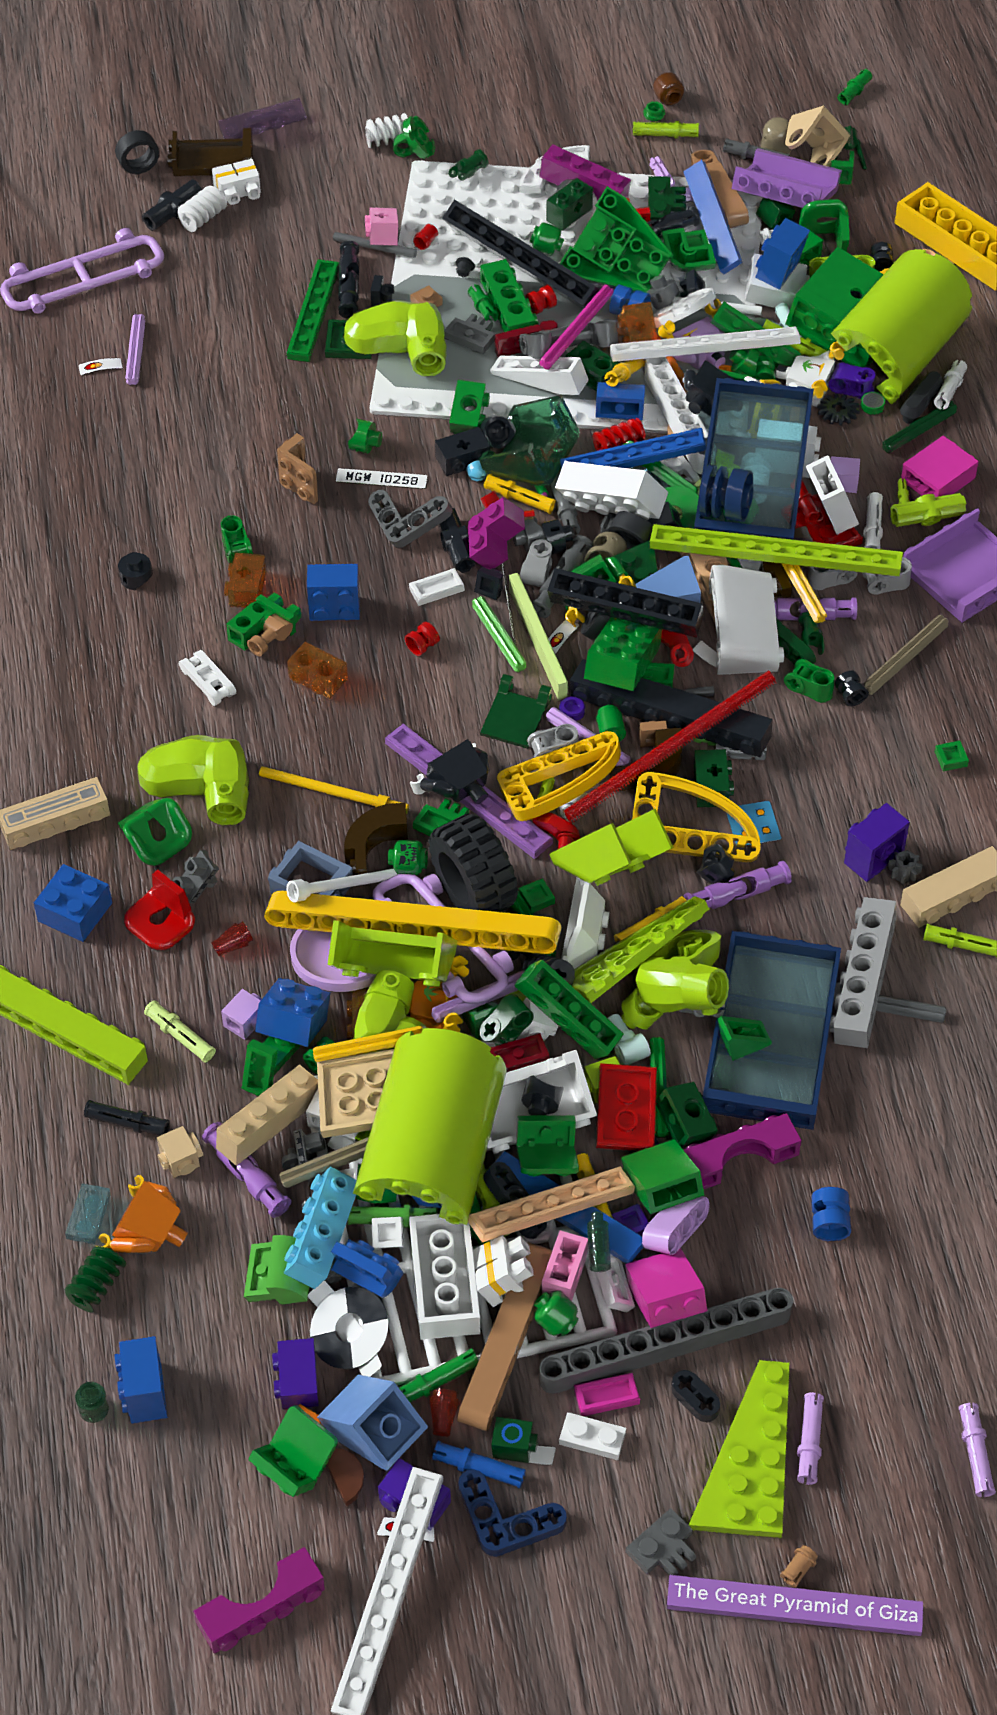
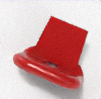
[124,870,195,950]

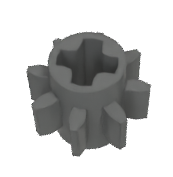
[888,850,922,884]

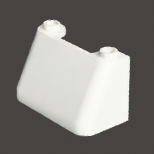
[709,565,784,675]
[487,1050,597,1154]

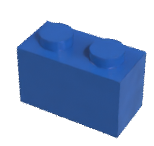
[595,382,645,420]

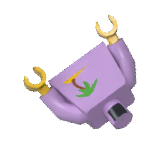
[658,298,726,369]

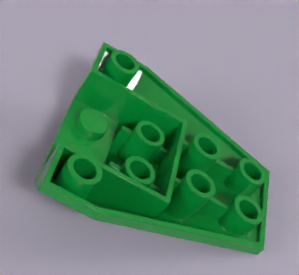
[559,186,672,293]

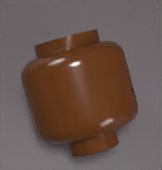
[653,72,684,105]

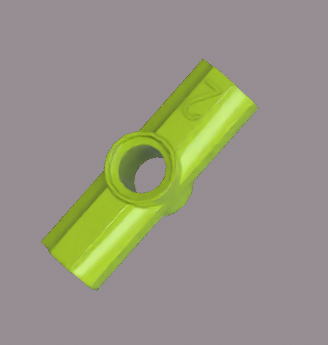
[890,493,966,527]

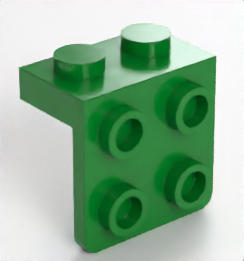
[516,1115,579,1176]
[248,1405,338,1497]

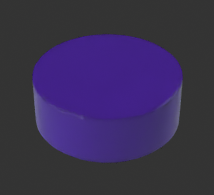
[559,696,585,721]

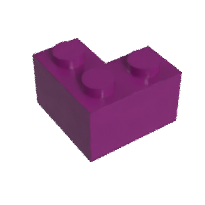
[468,497,525,570]

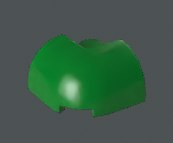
[661,228,716,272]

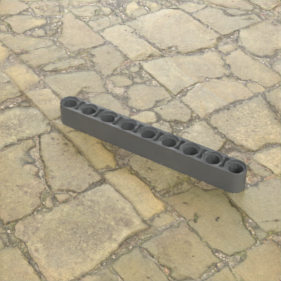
[539,1288,793,1394]

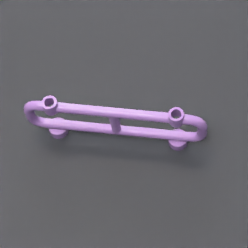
[0,228,164,314]
[373,874,514,1003]

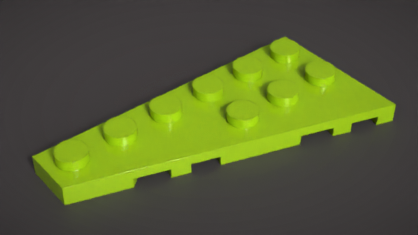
[572,896,709,1003]
[689,1360,789,1538]

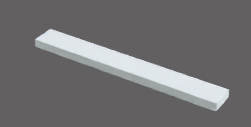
[610,327,800,362]
[331,1467,444,1715]

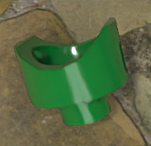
[729,348,763,377]
[348,418,382,454]

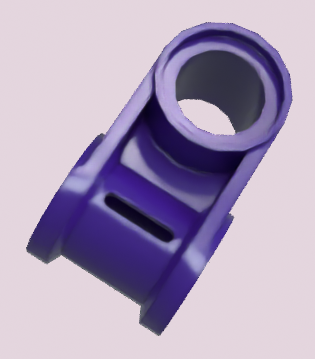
[828,362,876,399]

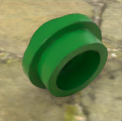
[644,101,665,122]

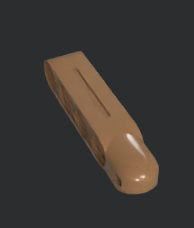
[691,150,749,228]

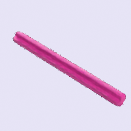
[539,285,614,370]

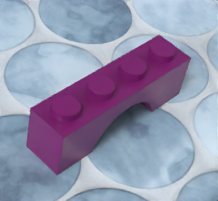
[539,144,631,201]
[684,1113,801,1189]
[193,1547,325,1654]

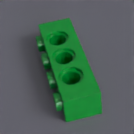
[480,259,538,332]
[514,960,624,1059]

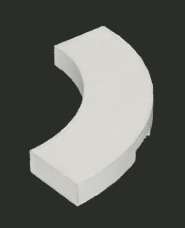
[519,145,590,193]

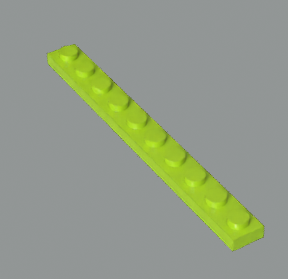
[650,524,903,577]

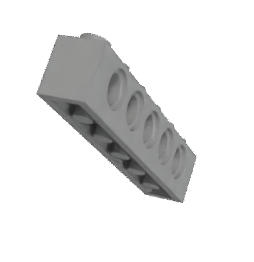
[829,897,897,1048]

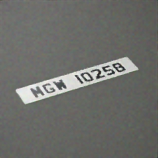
[336,468,427,488]

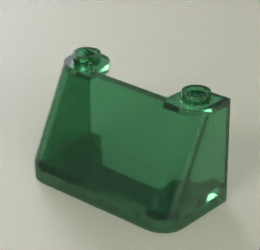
[479,395,579,486]

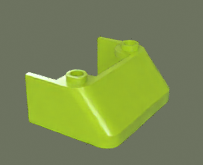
[549,809,674,886]
[327,920,457,987]

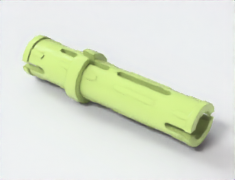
[144,1000,216,1063]

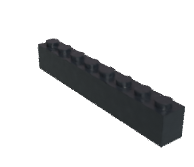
[442,199,599,309]
[570,659,773,757]

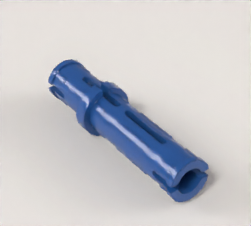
[432,1440,526,1488]

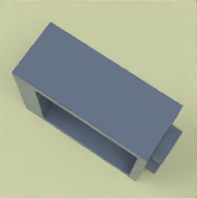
[268,841,353,897]

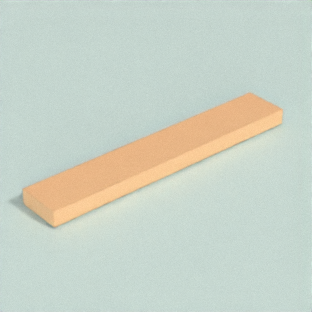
[468,1166,635,1242]

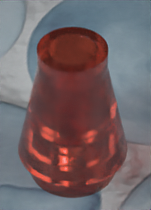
[211,921,253,956]
[430,1389,460,1437]

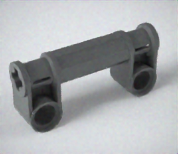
[519,319,619,359]

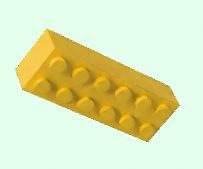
[895,182,997,291]

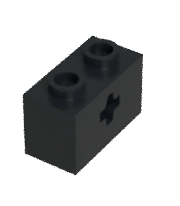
[435,427,491,476]

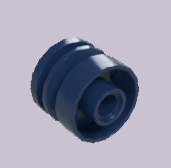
[699,465,754,522]

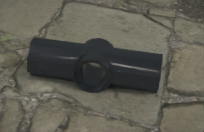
[142,179,203,231]
[438,507,475,573]

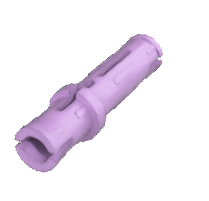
[797,1392,824,1485]
[959,1403,996,1497]

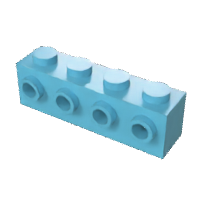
[284,1166,356,1289]

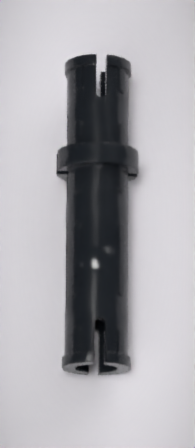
[84,1100,170,1136]

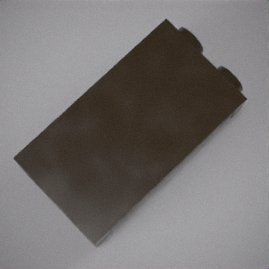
[168,128,253,176]

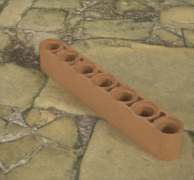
[457,1242,553,1431]

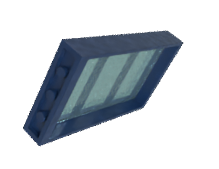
[694,378,814,540]
[702,931,841,1130]

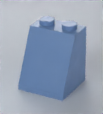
[636,556,701,603]
[317,1375,428,1470]

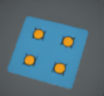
[727,801,781,845]

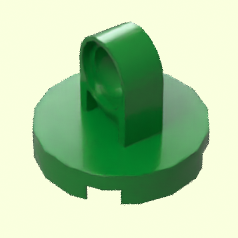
[393,115,435,159]

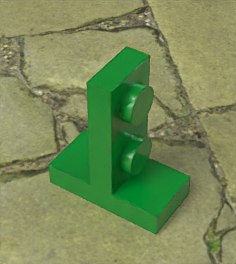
[241,1036,300,1096]

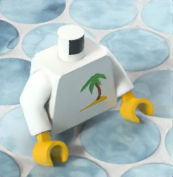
[776,341,845,407]

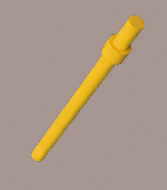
[259,766,409,815]

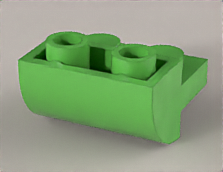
[244,1235,309,1305]

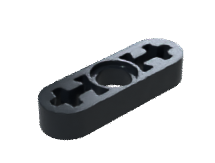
[483,1161,547,1239]

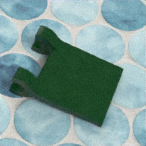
[480,674,552,749]

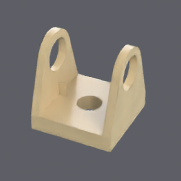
[785,106,850,167]

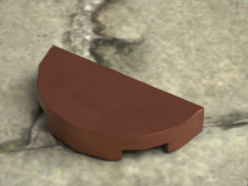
[326,1448,364,1507]

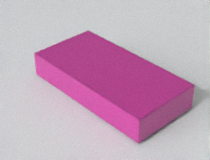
[574,1373,640,1417]

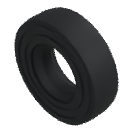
[581,612,611,640]

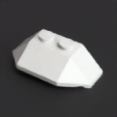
[561,877,609,969]

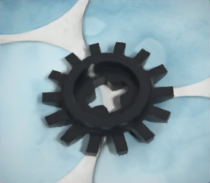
[817,393,860,426]

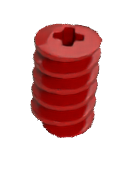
[593,418,646,451]

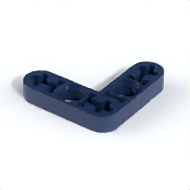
[458,1469,567,1557]

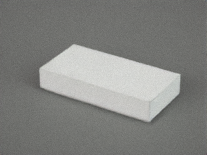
[409,568,464,606]

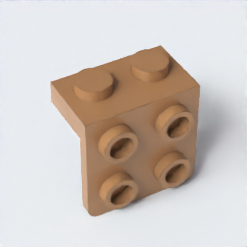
[277,433,318,504]

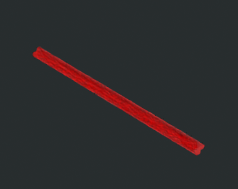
[564,670,776,823]

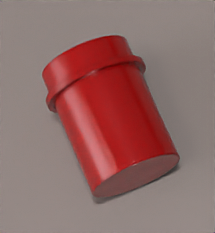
[413,224,438,250]

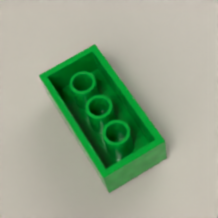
[584,617,663,691]

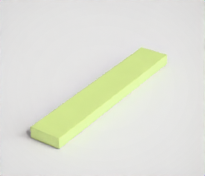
[509,573,568,701]

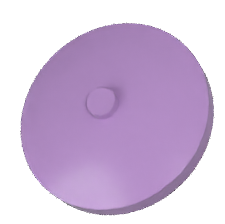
[290,929,376,992]

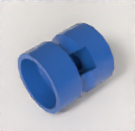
[609,284,651,322]
[811,1187,851,1241]

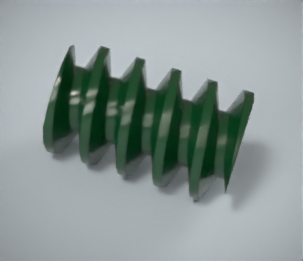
[64,1246,127,1312]

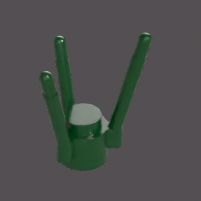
[835,126,867,170]

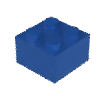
[755,218,810,290]
[307,564,360,621]
[34,864,112,942]
[255,978,331,1047]
[114,1336,167,1424]

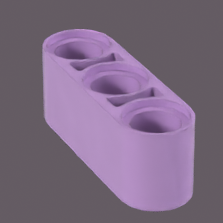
[642,1196,709,1255]

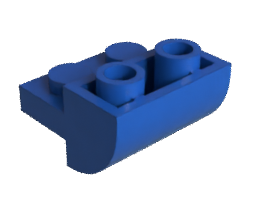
[331,1239,404,1298]

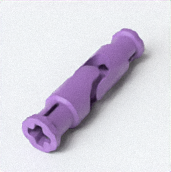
[774,597,857,621]
[684,860,792,909]
[202,1122,291,1218]

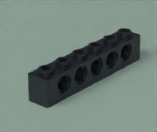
[547,568,704,638]

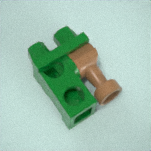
[226,592,301,656]

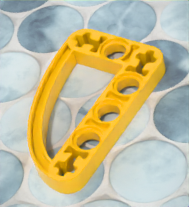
[497,731,621,821]
[632,772,760,863]

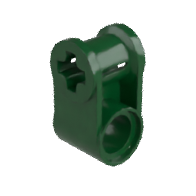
[480,994,534,1046]

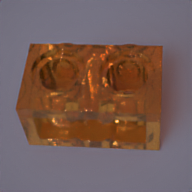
[287,642,348,699]

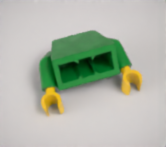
[565,554,636,627]

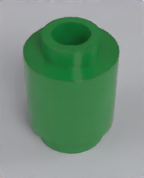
[596,705,626,742]

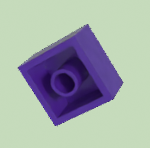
[844,803,910,882]

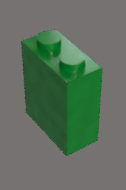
[621,1139,704,1214]

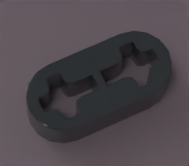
[671,1370,720,1422]

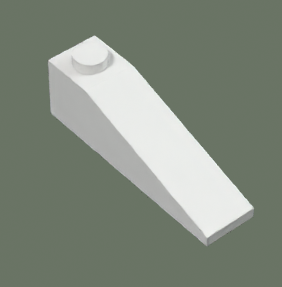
[490,356,589,395]

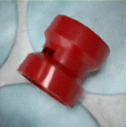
[525,285,557,315]
[404,622,440,656]

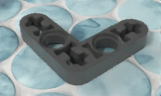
[368,490,453,548]

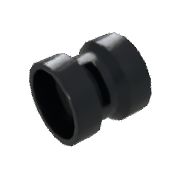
[870,242,894,272]
[835,670,869,706]

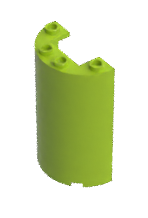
[831,249,972,405]
[353,1028,507,1225]

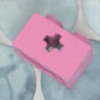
[365,208,398,245]
[542,1231,588,1301]

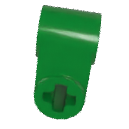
[221,515,253,563]
[784,659,834,703]

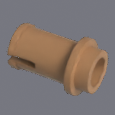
[780,1545,818,1588]

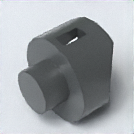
[647,275,679,310]
[512,517,547,552]

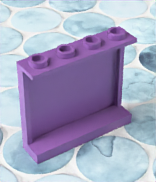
[732,148,842,208]
[903,508,997,623]

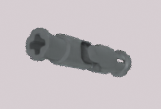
[532,535,593,618]

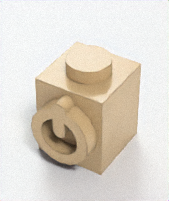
[157,1126,204,1178]

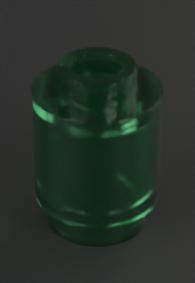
[75,1382,109,1423]

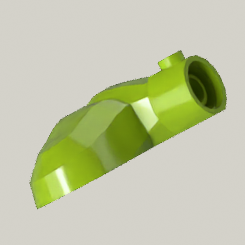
[344,300,447,376]
[137,735,249,825]
[635,930,729,1016]
[353,970,428,1054]

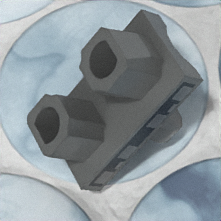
[172,850,219,904]
[281,1129,326,1188]

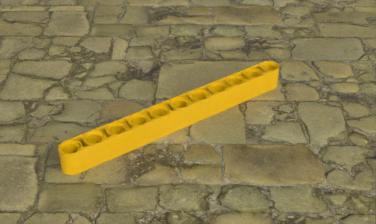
[264,891,562,954]

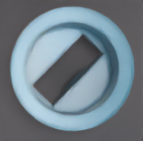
[466,460,487,482]

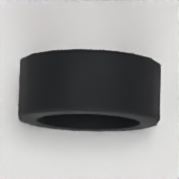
[115,130,160,174]
[608,511,653,550]

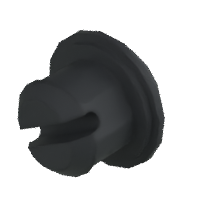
[455,257,475,277]

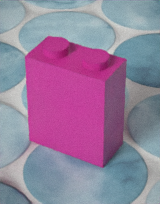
[901,436,979,497]
[625,1248,707,1328]

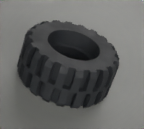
[428,814,518,912]

